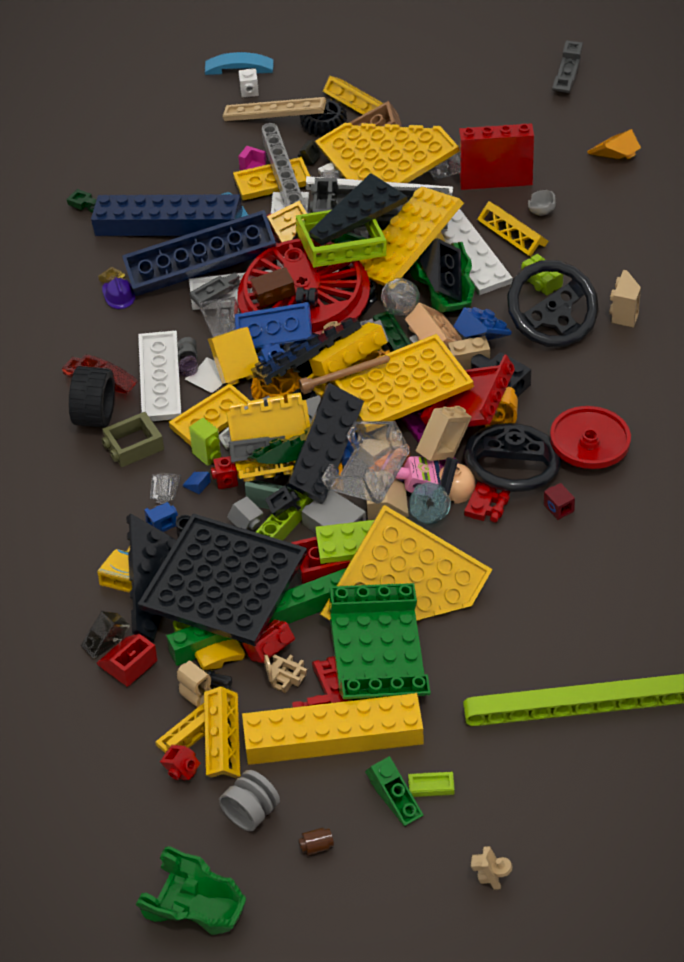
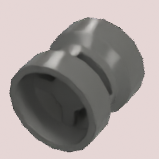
[178,337,198,364]

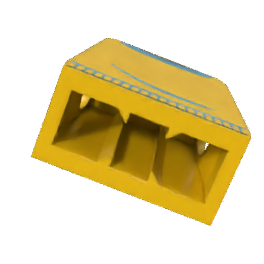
[97,546,132,593]

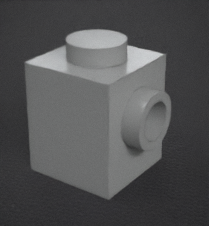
[227,496,263,530]

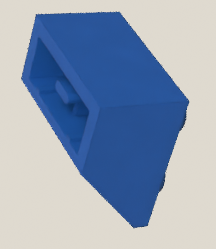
[453,307,512,340]

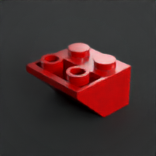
[97,634,158,687]

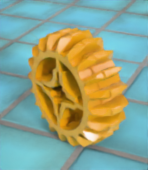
[251,368,301,403]

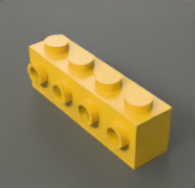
[309,322,388,377]

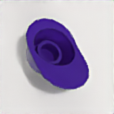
[102,277,135,309]

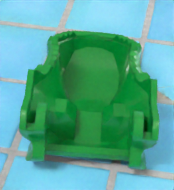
[409,242,475,312]
[136,846,246,935]

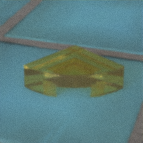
[99,267,125,283]

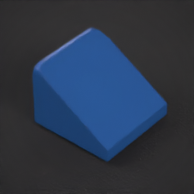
[183,472,211,494]

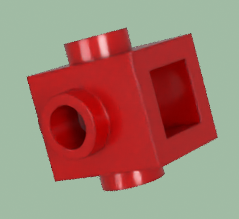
[211,456,238,490]
[160,745,201,780]

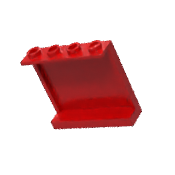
[459,124,534,190]
[421,355,515,427]

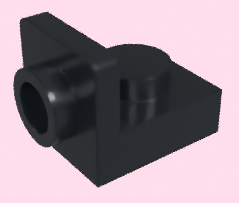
[265,486,301,517]

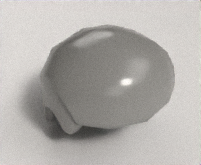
[528,190,556,216]

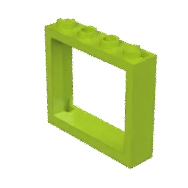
[296,210,387,268]

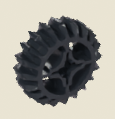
[300,98,347,137]

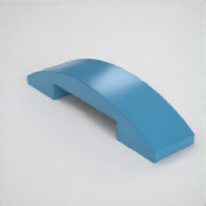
[205,52,273,75]

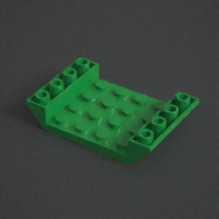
[329,583,431,699]

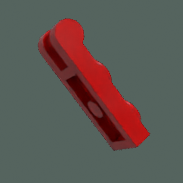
[312,656,353,703]

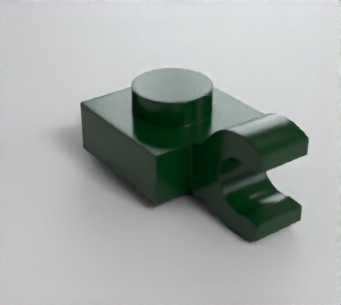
[67,189,97,213]

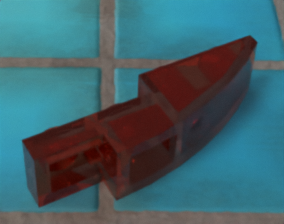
[62,354,138,394]

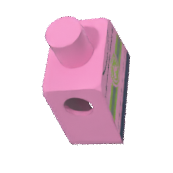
[394,456,441,498]

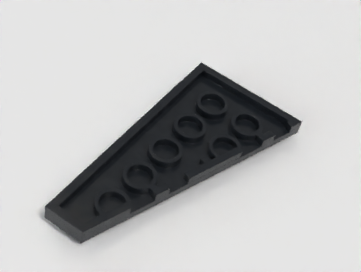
[309,173,407,246]
[251,317,362,385]
[126,513,176,642]

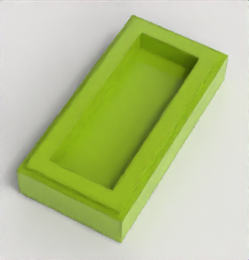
[408,772,454,797]

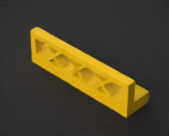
[323,76,384,115]
[477,201,549,256]
[204,687,240,778]
[155,697,230,753]

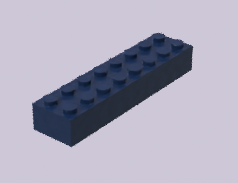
[91,194,243,236]
[122,210,276,297]

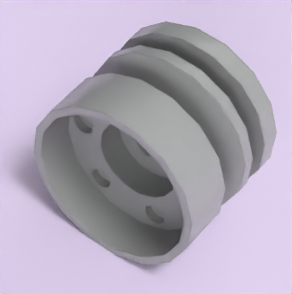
[219,770,280,831]

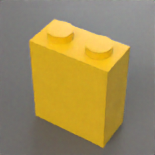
[208,327,259,385]

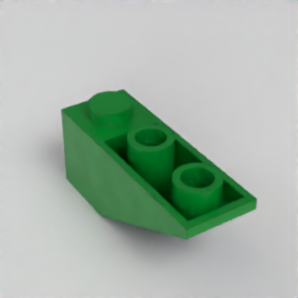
[365,756,423,826]

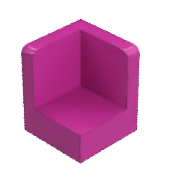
[238,146,267,170]

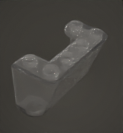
[321,421,410,504]

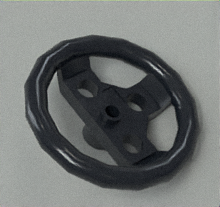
[507,260,599,347]
[463,423,562,492]

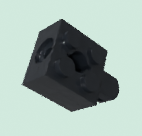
[471,352,531,398]

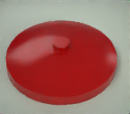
[550,406,631,469]

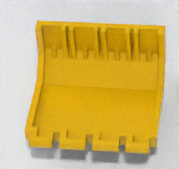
[226,392,310,482]

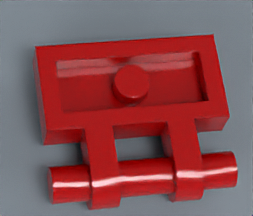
[464,482,510,523]

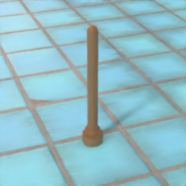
[298,355,390,395]

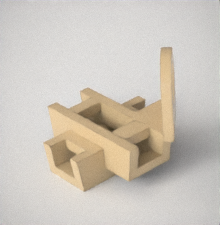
[264,654,307,693]

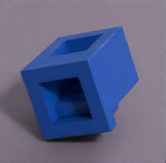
[144,502,178,532]

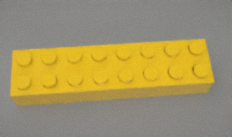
[242,693,424,765]

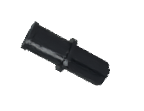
[203,670,232,689]

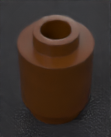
[299,828,334,855]

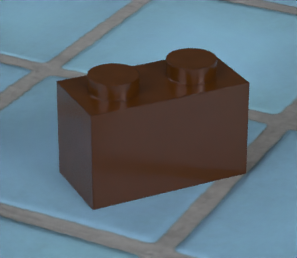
[250,267,296,307]

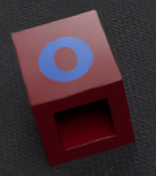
[544,483,575,520]

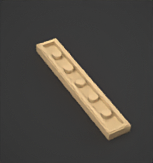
[223,97,326,121]

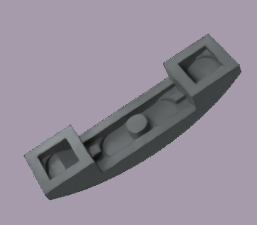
[552,40,583,93]

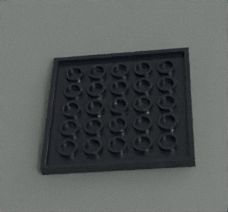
[138,513,307,646]

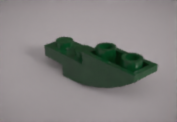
[247,427,309,464]

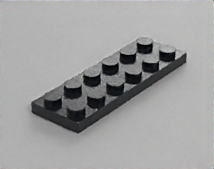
[286,383,364,504]

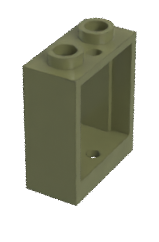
[101,412,164,468]

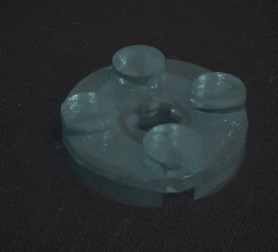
[410,482,450,524]

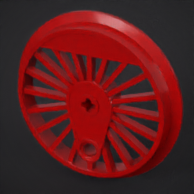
[237,239,370,335]

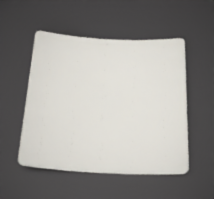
[185,357,223,393]

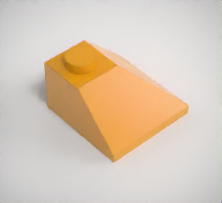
[587,129,641,159]

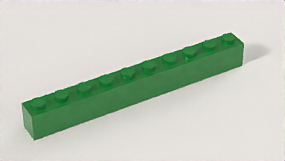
[166,568,346,666]

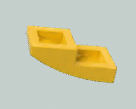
[195,639,245,670]

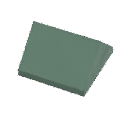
[245,480,293,510]

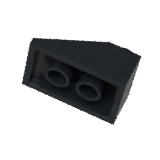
[419,238,462,303]

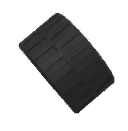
[69,366,115,428]

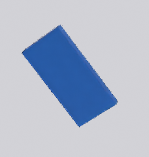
[235,302,312,350]

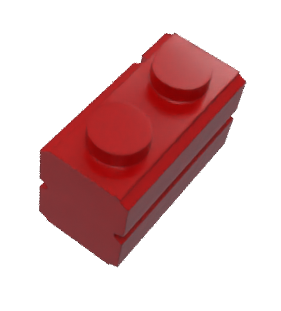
[243,620,295,663]

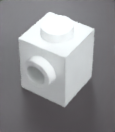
[239,69,259,97]

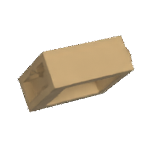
[416,406,472,461]

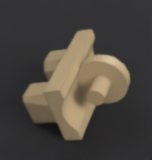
[471,846,512,890]

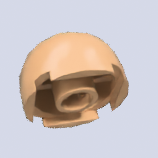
[439,463,475,504]

